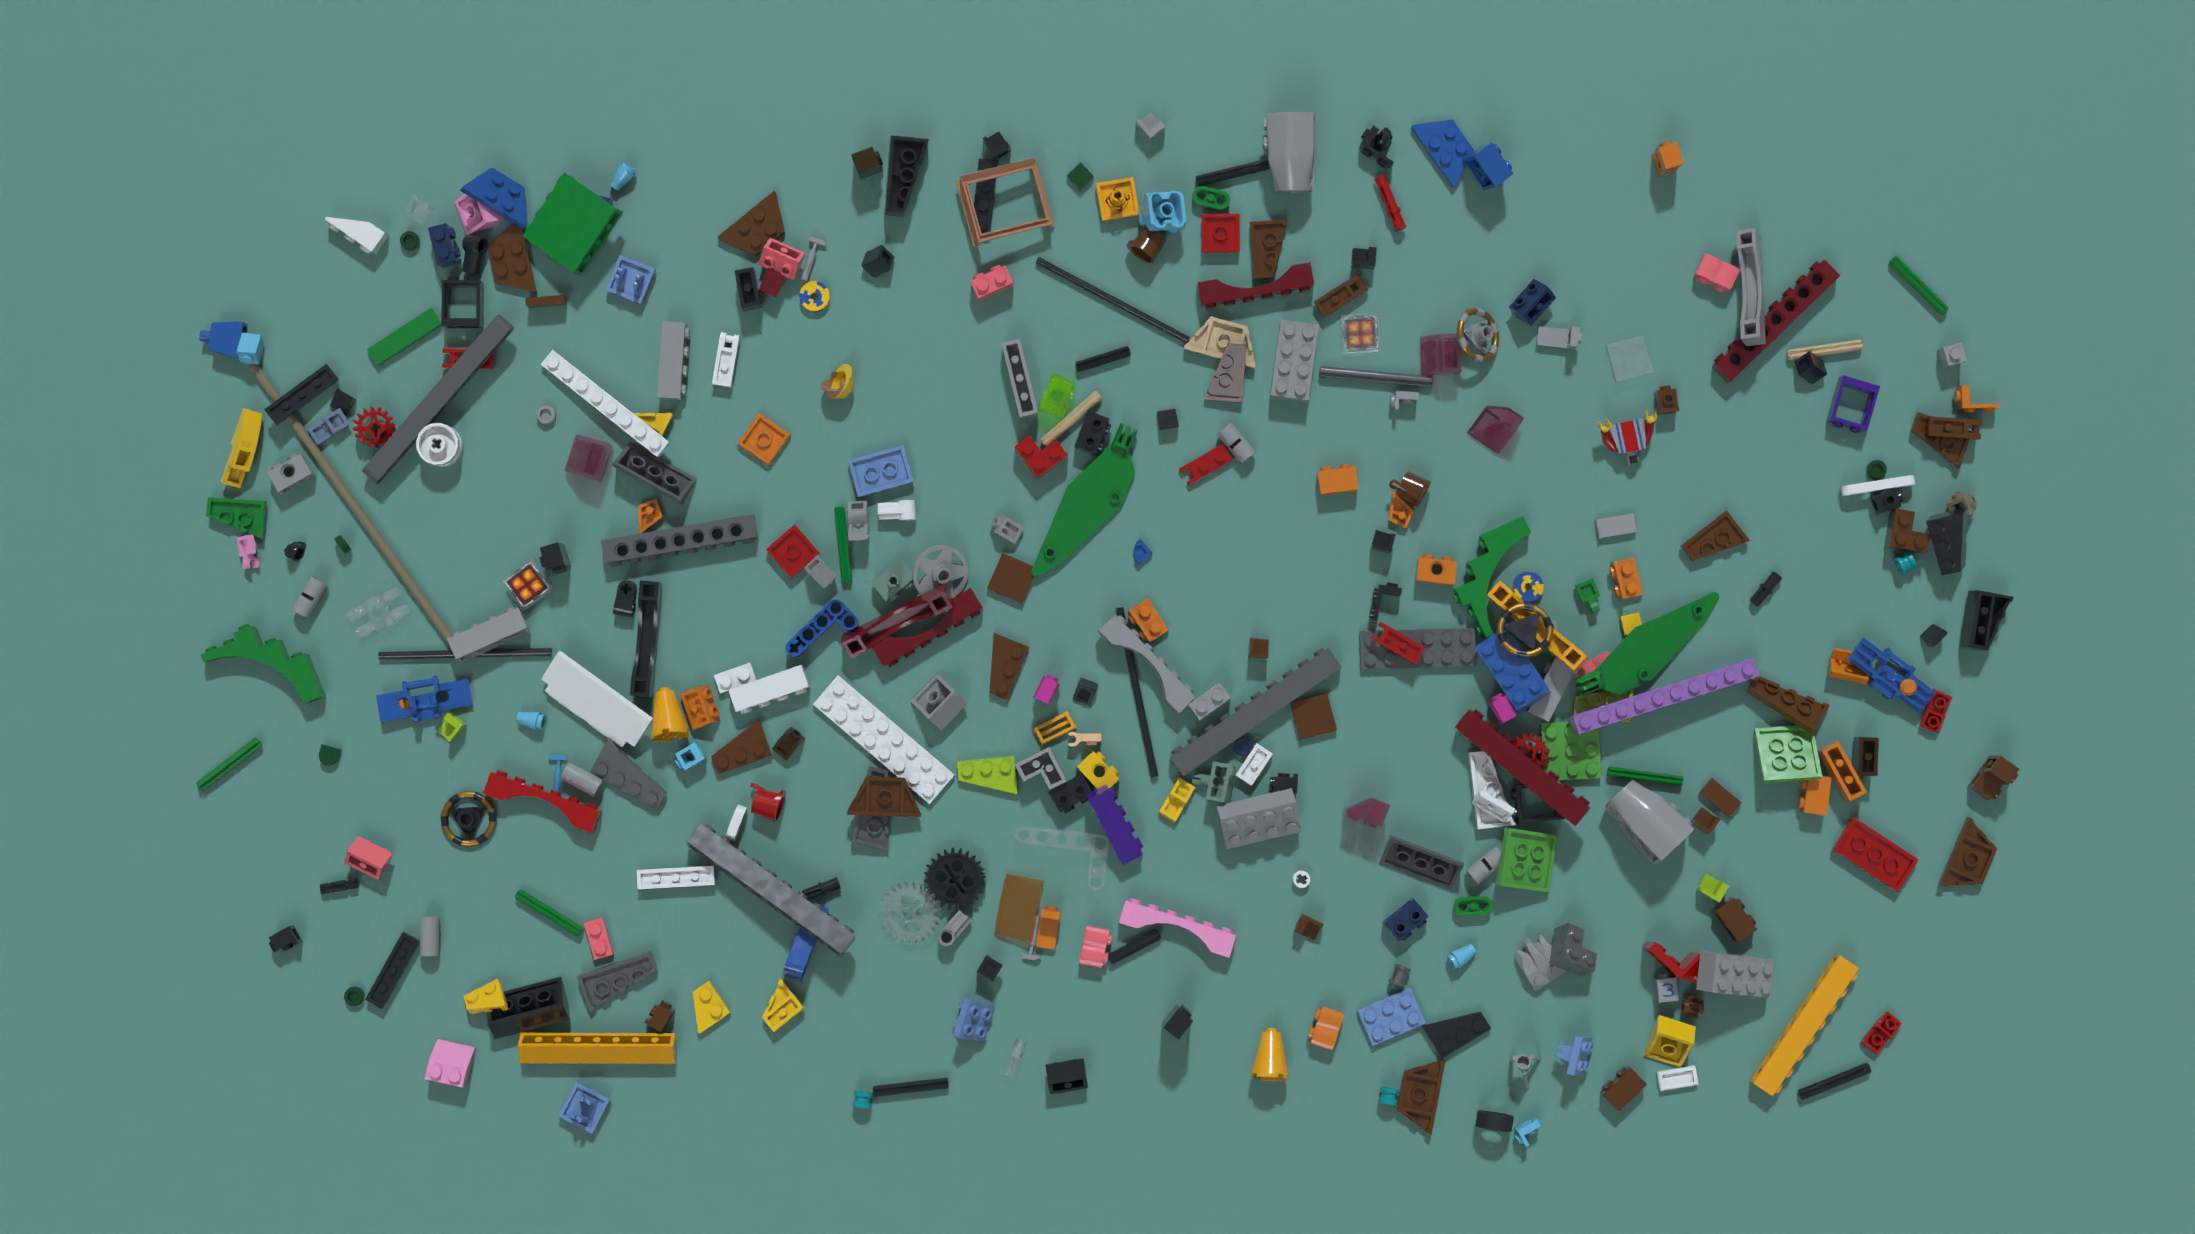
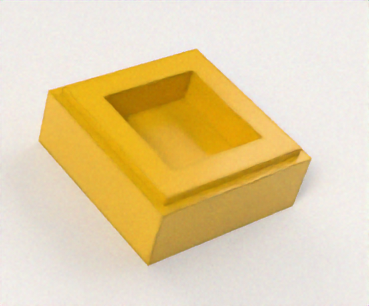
[1620,613,1642,635]

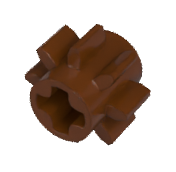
[1682,995,1704,1019]

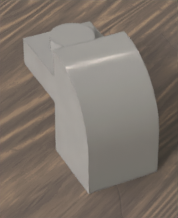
[847,501,869,542]

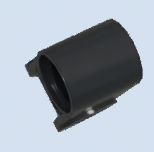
[613,580,637,618]

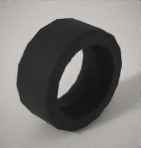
[1475,1110,1514,1132]

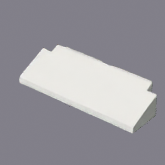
[541,651,653,747]

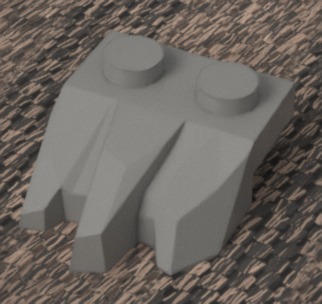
[1515,934,1567,991]

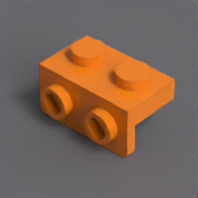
[1829,648,1869,685]

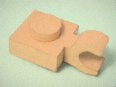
[1068,732,1101,747]

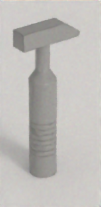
[800,236,826,281]
[1022,915,1041,960]

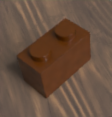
[1712,897,1757,943]
[1600,1066,1647,1111]

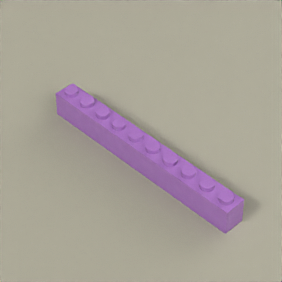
[1568,658,1759,735]

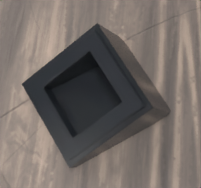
[330,389,356,416]
[1157,409,1179,431]
[1920,624,1948,647]
[1073,678,1098,706]

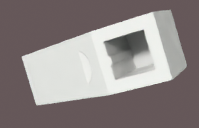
[325,217,389,254]

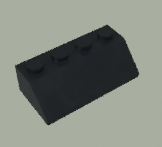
[487,977,570,1039]

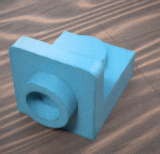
[1514,1117,1541,1147]

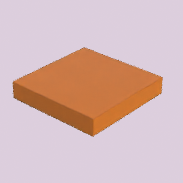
[737,413,791,466]

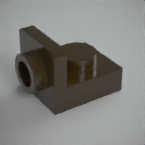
[772,727,805,761]

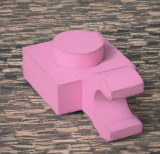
[237,535,259,569]

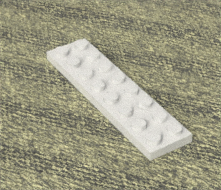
[813,675,955,804]

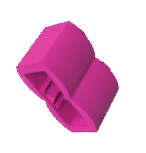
[1033,674,1060,705]
[1489,692,1517,724]

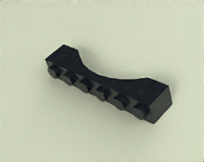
[630,580,662,698]

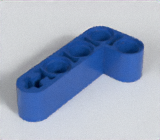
[786,599,859,657]
[783,902,829,982]

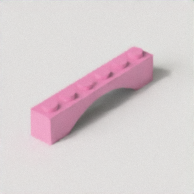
[1119,898,1236,958]

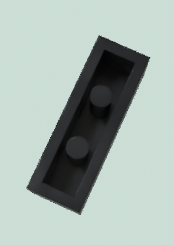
[1162,1005,1193,1040]

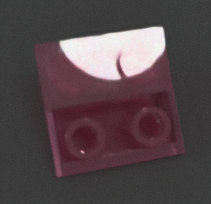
[1420,334,1462,375]
[564,435,613,482]
[1343,797,1390,829]

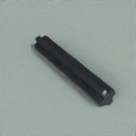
[1195,159,1270,186]
[1798,1063,1871,1100]
[873,1078,949,1097]

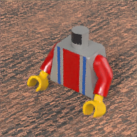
[1597,410,1657,465]

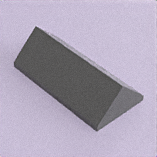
[612,442,697,505]
[1379,835,1464,890]

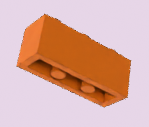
[1817,741,1867,802]

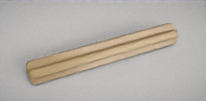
[1787,340,1863,360]
[1040,391,1102,447]

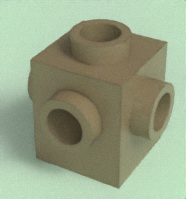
[1946,491,1977,519]

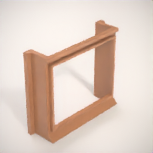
[956,158,1055,247]

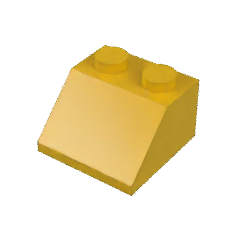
[1644,1015,1696,1067]

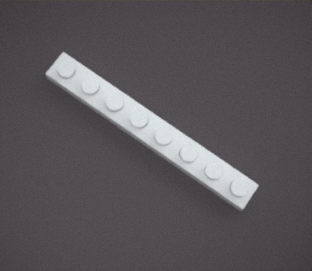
[541,350,670,458]

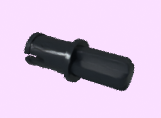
[1750,571,1782,607]
[802,877,841,900]

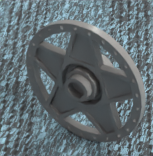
[912,545,968,598]

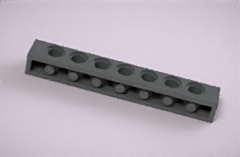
[601,514,758,567]

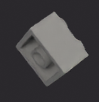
[911,674,968,731]

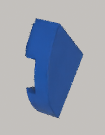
[1133,539,1152,565]

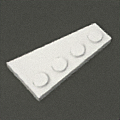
[1468,751,1516,829]

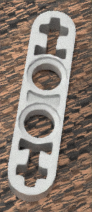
[1840,475,1916,496]

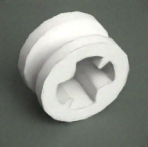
[1292,871,1310,888]

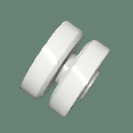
[416,423,463,467]

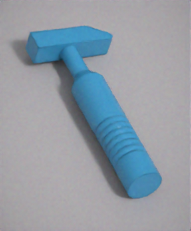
[548,755,567,792]

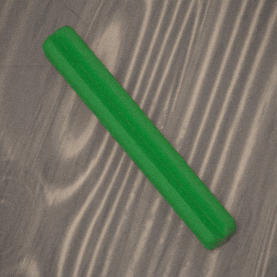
[1889,256,1949,315]
[834,506,852,582]
[196,737,262,791]
[1607,767,1683,786]
[515,889,584,936]

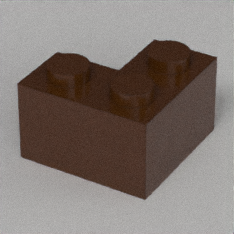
[1884,508,1930,555]
[1968,755,2019,800]

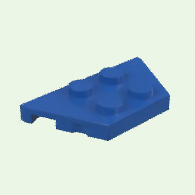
[1411,120,1474,188]
[460,167,527,229]

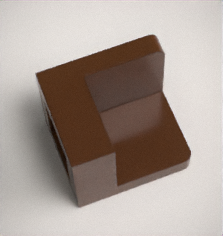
[1248,638,1269,659]
[1691,807,1721,834]
[1293,913,1324,940]

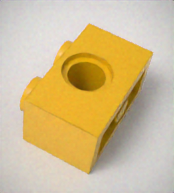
[1077,751,1120,789]

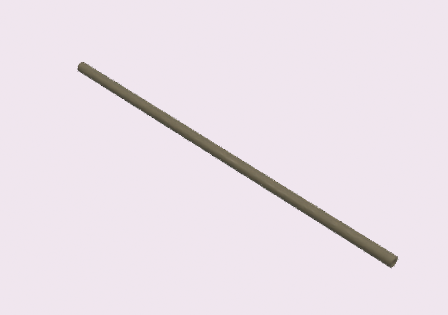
[247,364,452,643]

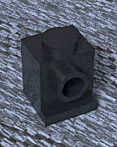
[1870,488,1903,515]
[1270,773,1298,793]
[269,925,303,952]

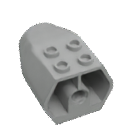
[1264,112,1315,193]
[1604,779,1694,866]

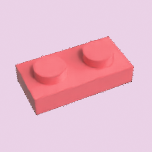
[584,917,614,960]

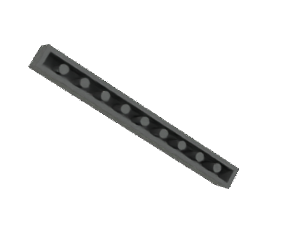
[1170,647,1342,776]
[686,823,855,958]

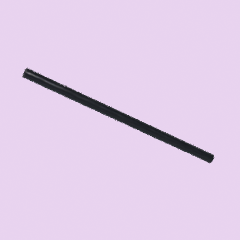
[1036,257,1190,343]
[1116,607,1158,777]
[378,648,552,660]

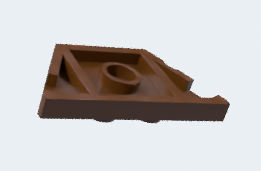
[718,191,785,256]
[488,224,537,293]
[847,776,921,817]
[1938,817,1997,886]
[1396,1060,1445,1135]

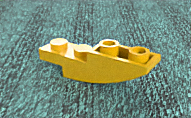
[221,408,262,488]

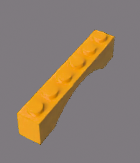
[1487,581,1588,674]

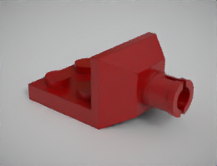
[1642,941,1700,985]

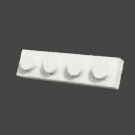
[637,865,716,889]

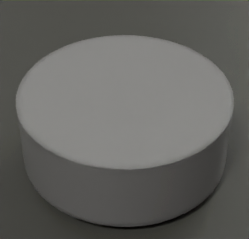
[536,405,556,425]

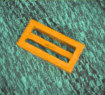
[1034,711,1076,745]

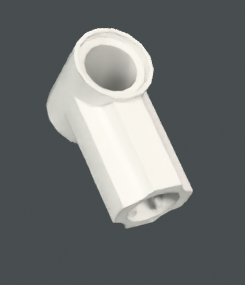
[878,500,916,521]

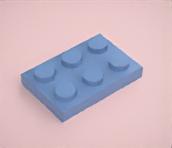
[848,445,914,497]
[1357,987,1426,1046]

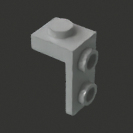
[1536,326,1582,349]

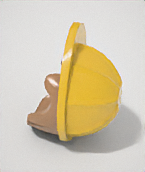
[821,364,854,399]

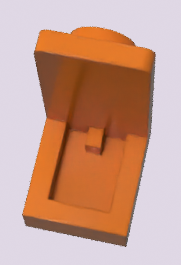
[1954,385,2000,414]
[1036,906,1061,949]

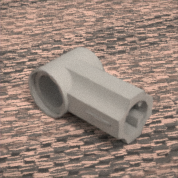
[938,910,972,946]

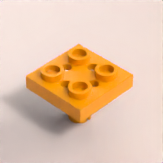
[1096,177,1139,222]

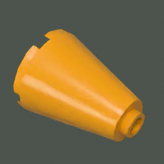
[650,687,689,742]
[1250,1028,1289,1081]

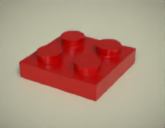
[1201,214,1240,253]
[766,524,821,579]

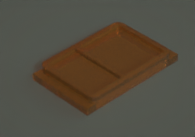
[995,873,1044,942]

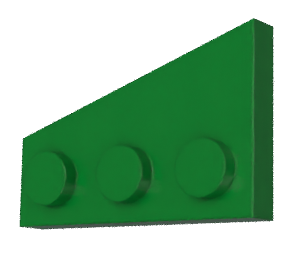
[206,497,267,539]

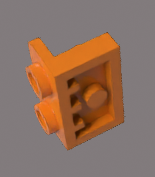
[1609,557,1643,600]
[1128,598,1169,643]
[680,684,720,730]

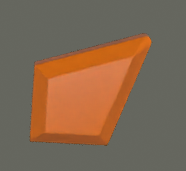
[1388,492,1414,529]
[638,499,663,534]

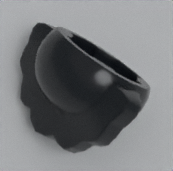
[1374,127,1392,151]
[284,541,306,561]

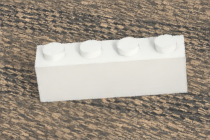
[728,665,810,714]

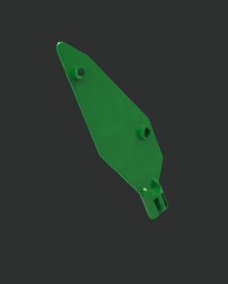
[1031,423,1138,576]
[1574,592,1719,697]

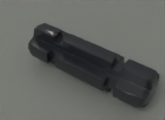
[320,878,359,894]

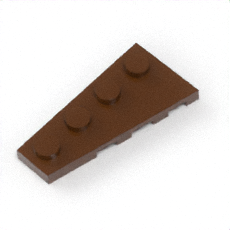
[1746,676,1830,734]

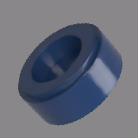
[1234,737,1253,756]

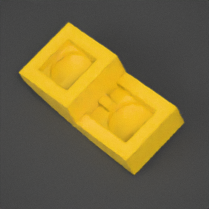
[1158,778,1195,822]

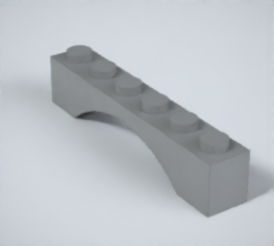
[1736,228,1766,346]
[1097,614,1195,714]

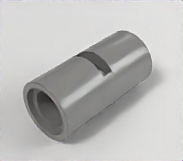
[1217,423,1256,464]
[292,576,328,618]
[560,762,604,797]
[1466,846,1501,885]
[419,917,440,956]

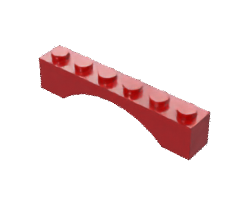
[483,770,602,833]

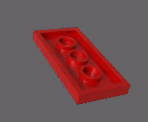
[1832,817,1919,892]

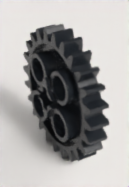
[924,848,986,910]

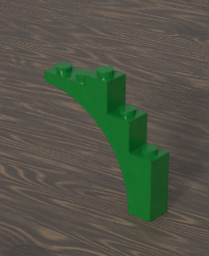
[1452,516,1531,638]
[201,624,326,704]

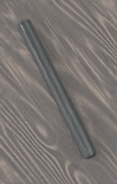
[1319,366,1433,387]

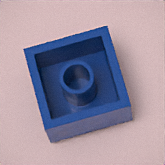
[1463,142,1514,191]

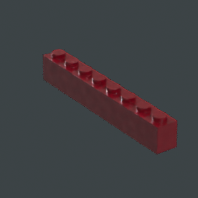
[1455,709,1591,826]

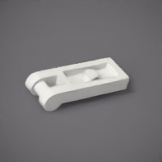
[712,332,740,388]

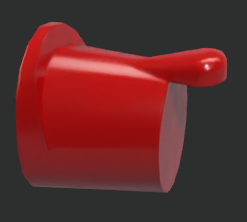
[750,783,786,822]

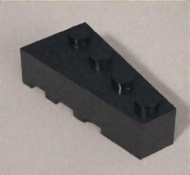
[884,135,929,217]

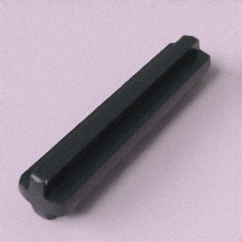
[1075,346,1131,372]
[1108,929,1161,964]

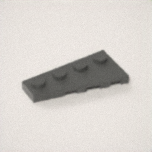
[590,738,667,810]
[851,766,889,850]
[577,951,658,1012]

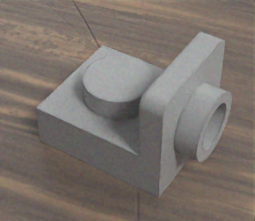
[1390,391,1419,412]
[990,514,1024,544]

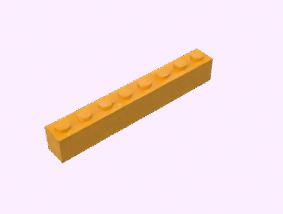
[1750,954,1859,1096]
[518,1033,677,1064]

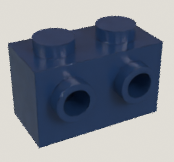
[428,223,461,268]
[1509,279,1556,326]
[1383,898,1429,941]

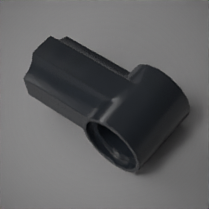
[462,235,488,275]

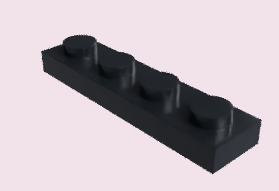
[974,158,998,234]
[264,364,339,426]
[365,931,420,1009]

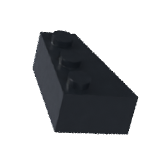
[1960,590,2014,651]

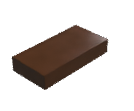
[525,295,567,308]
[1699,778,1742,818]

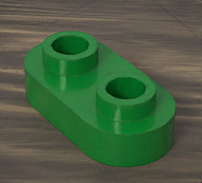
[1192,186,1230,211]
[1453,895,1492,916]

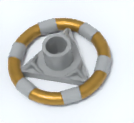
[1457,307,1499,363]

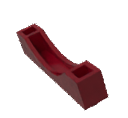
[1197,262,1315,310]
[842,583,953,659]
[872,588,983,668]

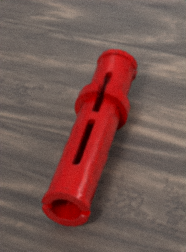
[1374,175,1406,232]

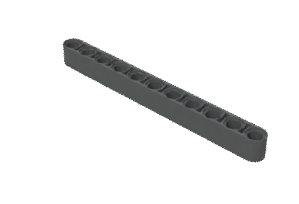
[362,314,514,484]

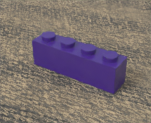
[1086,784,1143,865]

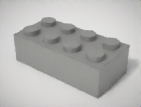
[1269,319,1319,403]
[1217,788,1302,849]
[1696,951,1775,998]

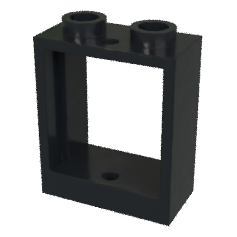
[441,277,484,328]
[1510,780,1565,823]

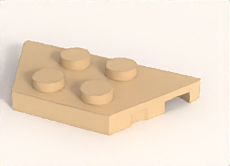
[1184,317,1255,369]

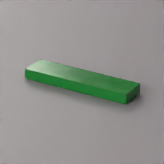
[367,308,441,366]

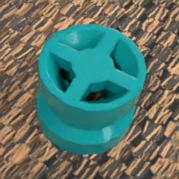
[1893,551,1917,575]
[1378,1086,1399,1105]
[852,1090,873,1109]

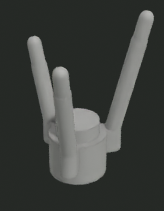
[1509,1054,1541,1088]

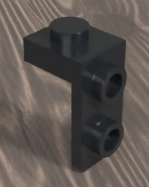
[1359,125,1394,169]
[1369,582,1402,623]

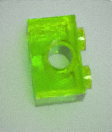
[1038,373,1076,419]

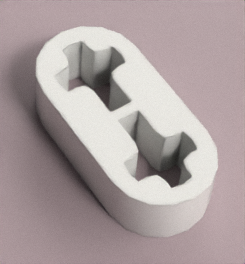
[725,804,747,841]

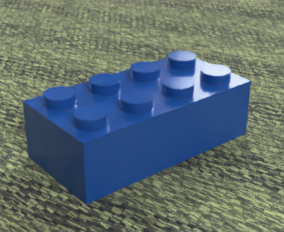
[1475,629,1551,714]

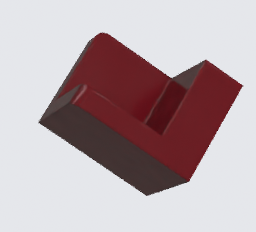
[759,269,787,297]

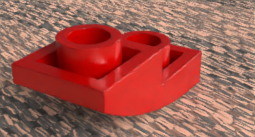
[1919,688,1953,733]
[1860,1011,1902,1055]

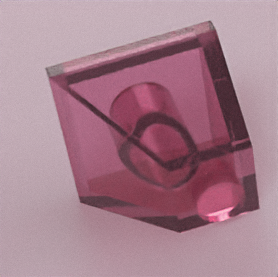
[1467,406,1524,454]

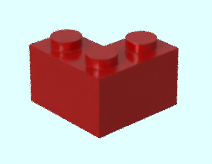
[1014,436,1068,480]

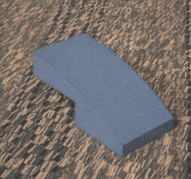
[307,408,350,446]

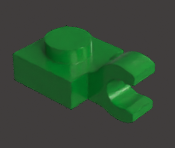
[1575,578,1600,614]

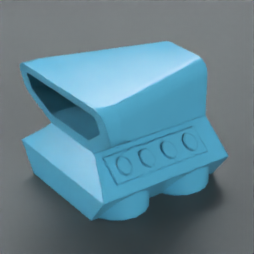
[1138,191,1187,233]

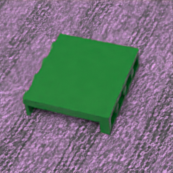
[523,172,624,276]

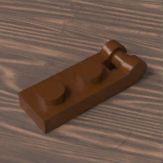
[1314,274,1369,318]
[1927,416,1982,440]

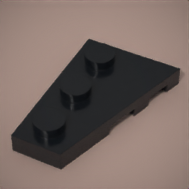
[1421,1011,1491,1059]

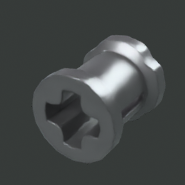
[1388,963,1411,988]

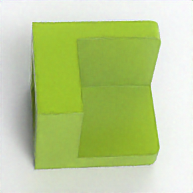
[438,713,467,743]
[1696,874,1729,903]

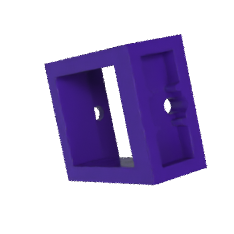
[1826,375,1880,434]

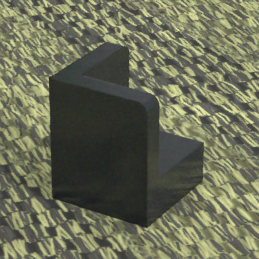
[983,132,1011,160]
[861,245,894,277]
[1351,247,1377,269]
[1794,351,1827,384]
[1370,530,1396,554]
[977,954,1003,982]

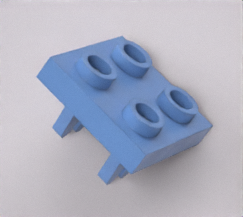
[605,255,656,305]
[953,998,995,1042]
[1555,1036,1594,1076]
[558,1081,611,1134]

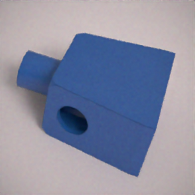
[199,321,248,359]

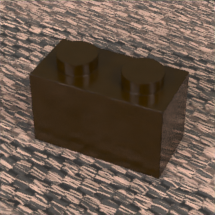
[851,147,883,179]
[1853,737,1879,776]

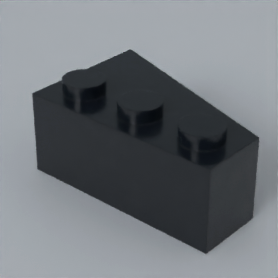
[1926,507,1968,576]

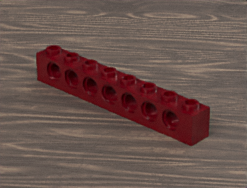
[1712,259,1841,384]

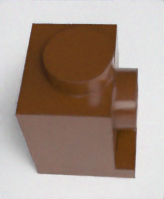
[1654,385,1680,415]
[644,1000,675,1032]

